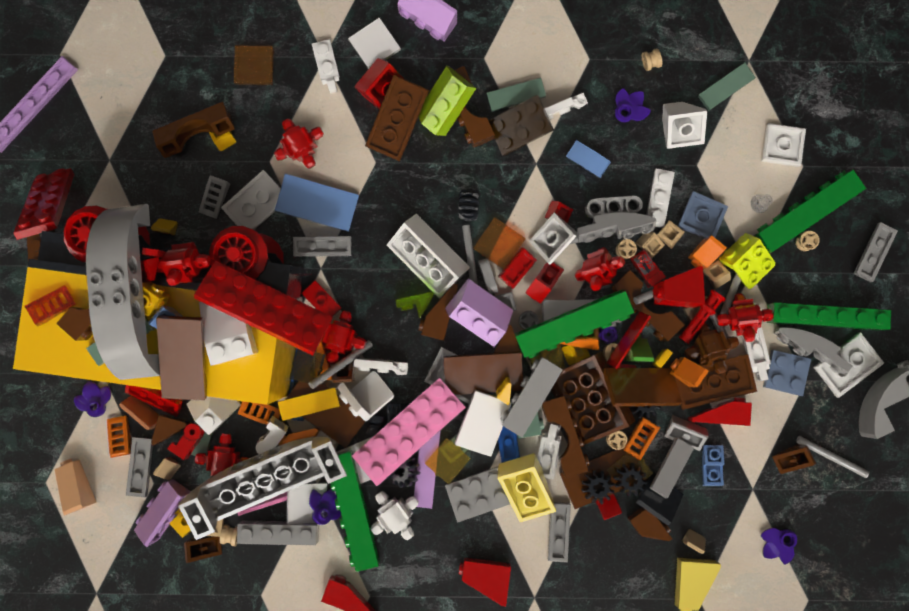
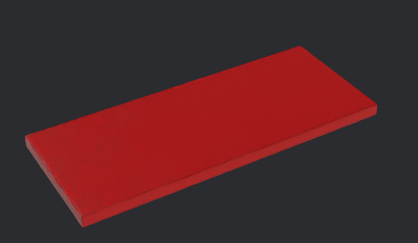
[606,312,651,369]

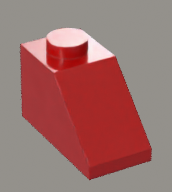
[525,262,564,304]

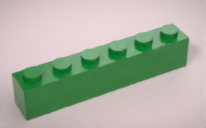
[753,170,867,253]
[515,289,634,358]
[767,303,891,330]
[330,450,380,572]

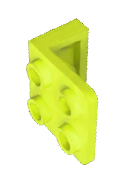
[719,233,775,289]

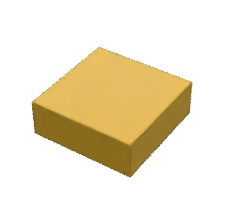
[652,349,673,368]

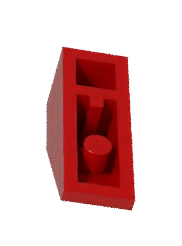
[688,397,752,426]
[321,575,376,611]

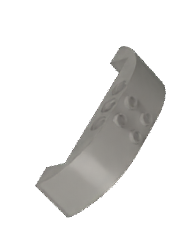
[86,204,160,380]
[859,360,909,439]
[178,437,347,540]

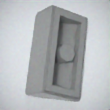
[664,415,708,451]

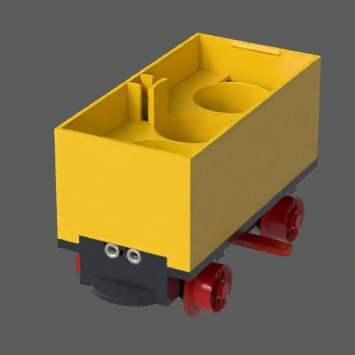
[13,205,314,405]

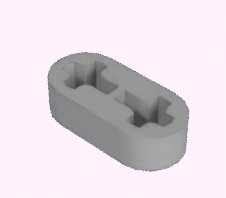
[478,258,498,294]

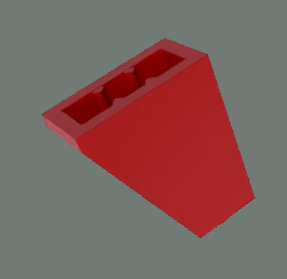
[653,266,705,308]
[458,557,511,607]

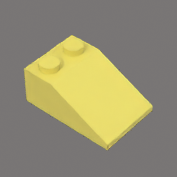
[498,453,556,522]

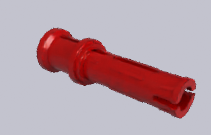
[679,289,726,344]

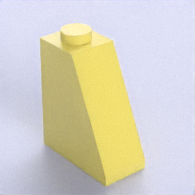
[675,558,721,611]

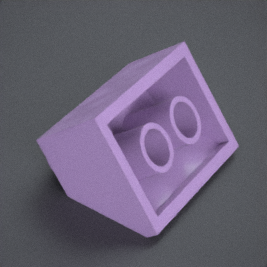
[397,0,457,42]
[445,278,513,347]
[134,479,191,547]

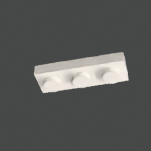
[646,168,675,228]

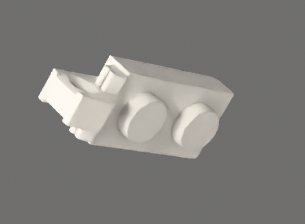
[312,39,340,94]
[545,93,588,120]
[742,327,771,381]
[354,357,408,375]
[537,424,562,479]

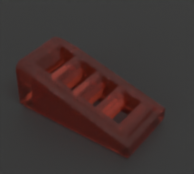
[25,285,76,327]

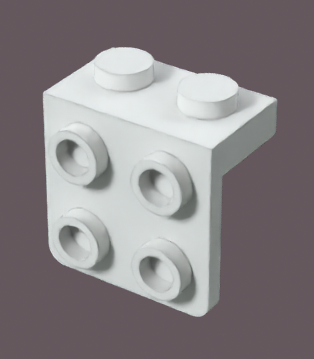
[337,371,394,421]

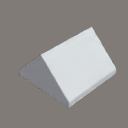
[529,213,577,265]

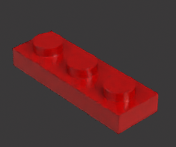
[125,385,183,417]

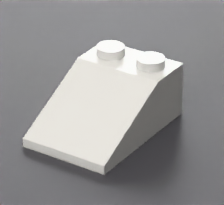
[199,302,258,366]

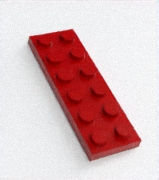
[13,168,74,240]
[194,260,333,356]

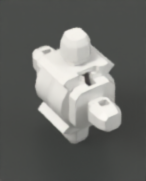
[370,491,419,540]

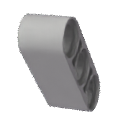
[585,196,643,218]

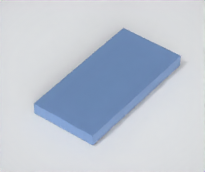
[275,174,359,232]

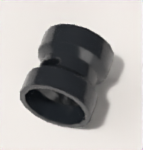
[366,415,387,436]

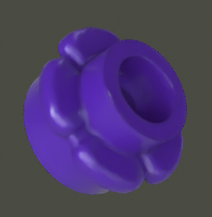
[599,327,618,344]

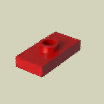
[498,247,537,289]
[301,280,342,317]

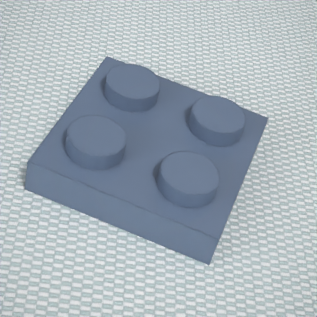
[677,191,728,239]
[763,350,811,396]

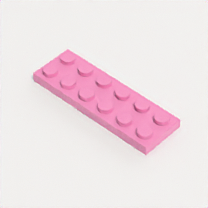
[352,378,466,486]

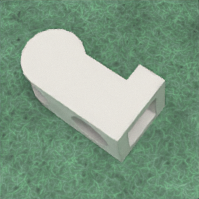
[256,416,288,454]

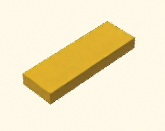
[278,387,340,421]

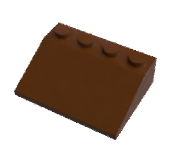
[551,351,635,445]

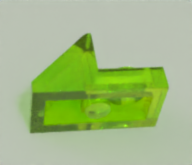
[395,291,434,319]

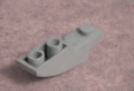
[576,212,656,243]
[774,327,853,374]

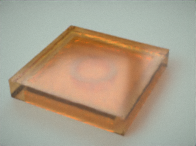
[234,46,274,85]
[473,217,526,269]

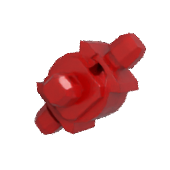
[274,119,324,169]
[157,242,212,286]
[575,247,625,291]
[716,293,773,342]
[321,311,367,364]
[195,433,249,476]

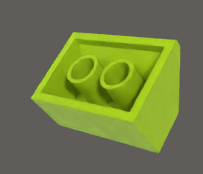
[419,66,476,136]

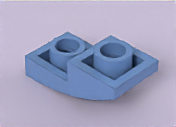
[566,140,611,178]
[702,445,724,486]

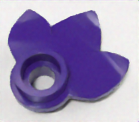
[615,89,651,123]
[74,381,111,417]
[309,489,341,525]
[760,528,797,565]

